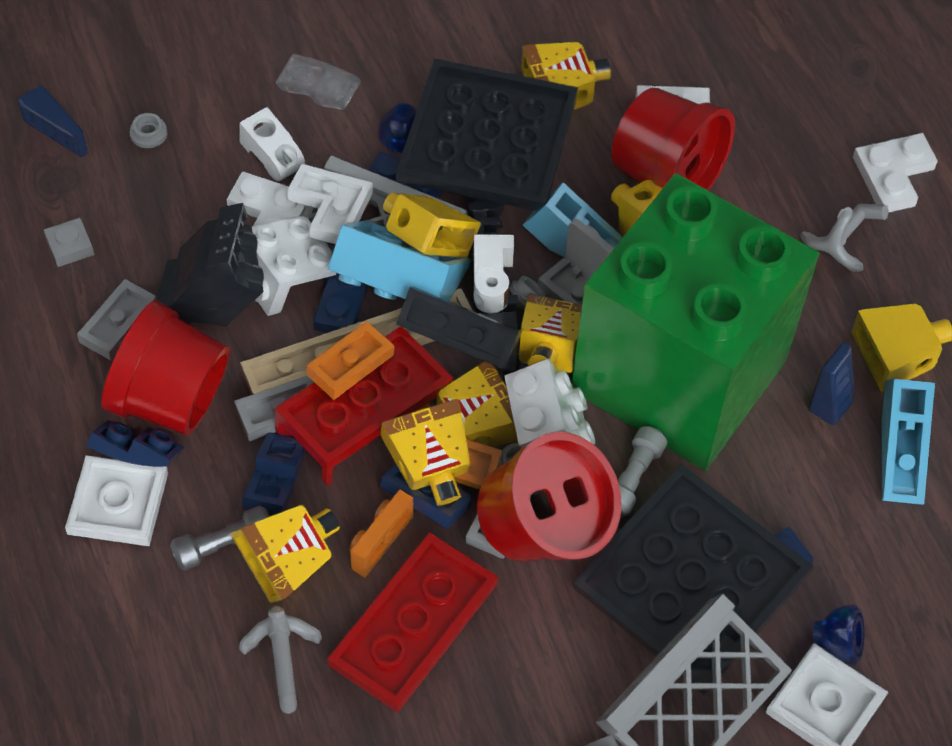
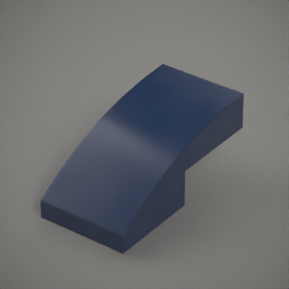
[242,432,306,516]

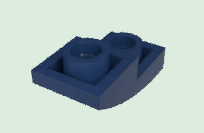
[86,420,184,467]

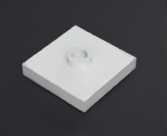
[65,455,168,546]
[766,643,888,746]

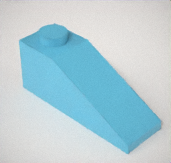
[523,183,623,257]
[882,379,935,505]

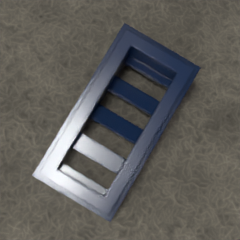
[18,85,88,157]
[808,342,854,425]

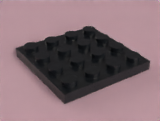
[396,58,578,211]
[573,464,813,695]

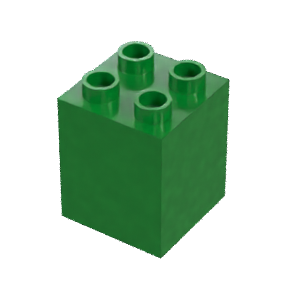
[572,173,820,472]

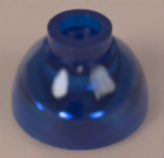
[378,103,417,153]
[813,604,865,665]

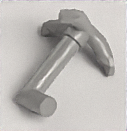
[800,204,889,272]
[239,606,322,714]

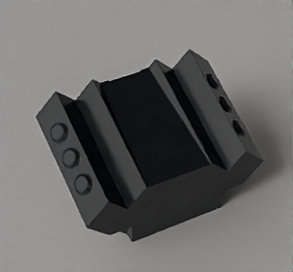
[156,203,264,327]

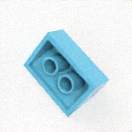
[328,220,471,301]

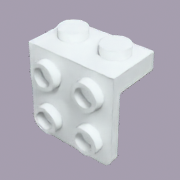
[252,216,336,316]
[504,359,595,448]

